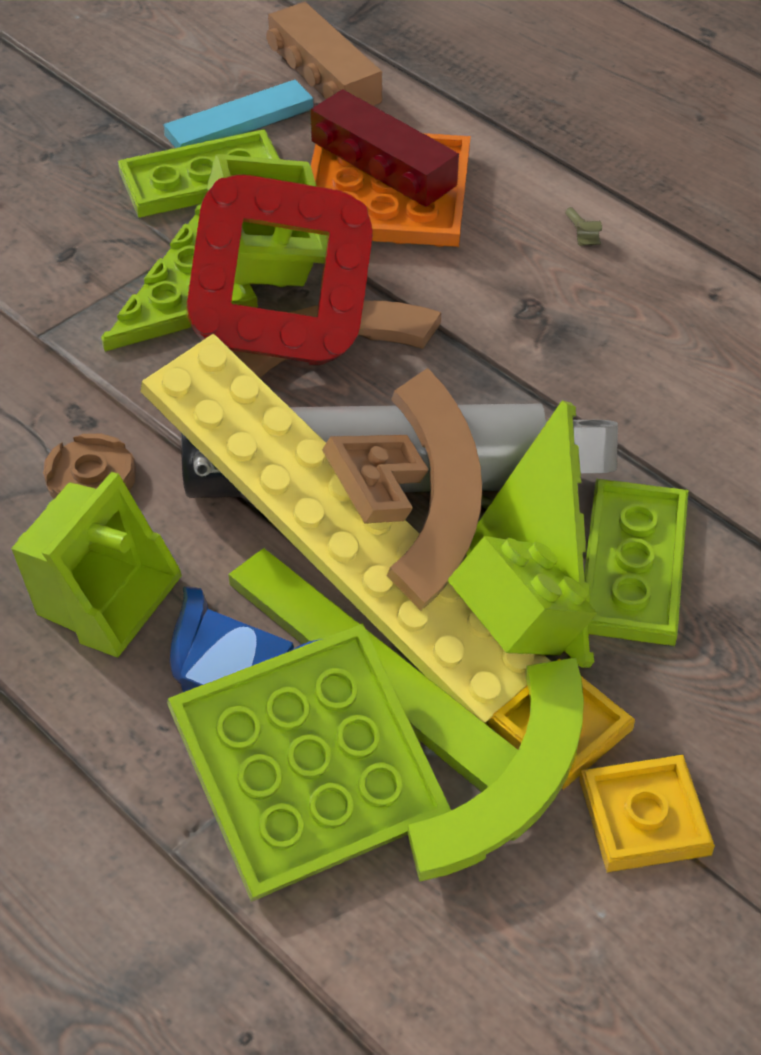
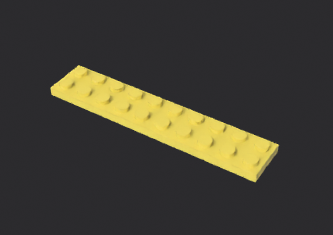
[140,334,551,725]

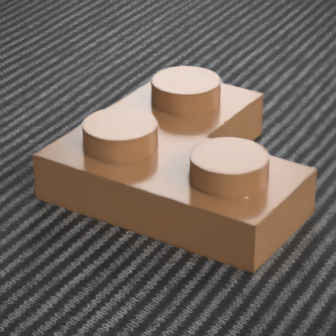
[322,435,429,524]

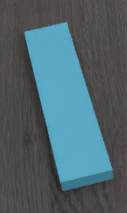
[163,79,314,148]

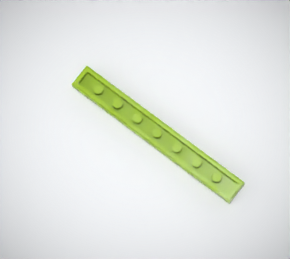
[228,548,518,792]

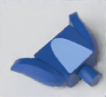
[169,586,320,692]

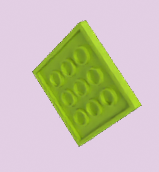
[167,623,451,902]

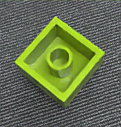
[448,536,597,656]

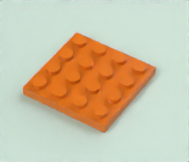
[311,133,471,247]

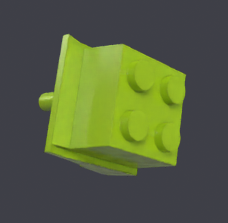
[207,154,327,287]
[11,472,182,658]

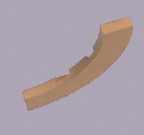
[231,301,441,378]
[386,368,482,611]

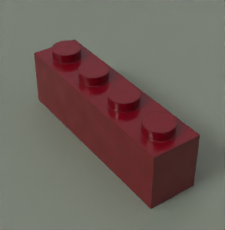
[310,89,459,207]

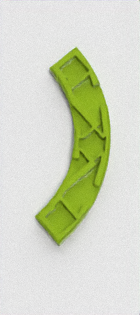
[408,658,584,882]

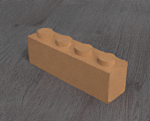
[266,1,382,106]

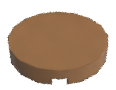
[43,433,136,499]

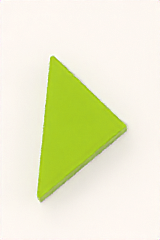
[101,204,258,352]
[466,400,594,668]

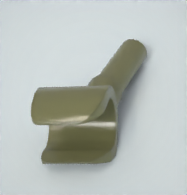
[565,207,602,246]

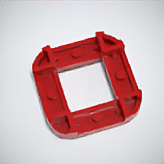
[186,174,373,365]

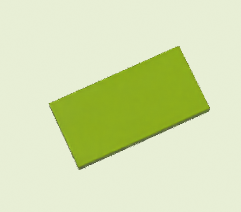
[118,129,280,218]
[584,478,689,646]

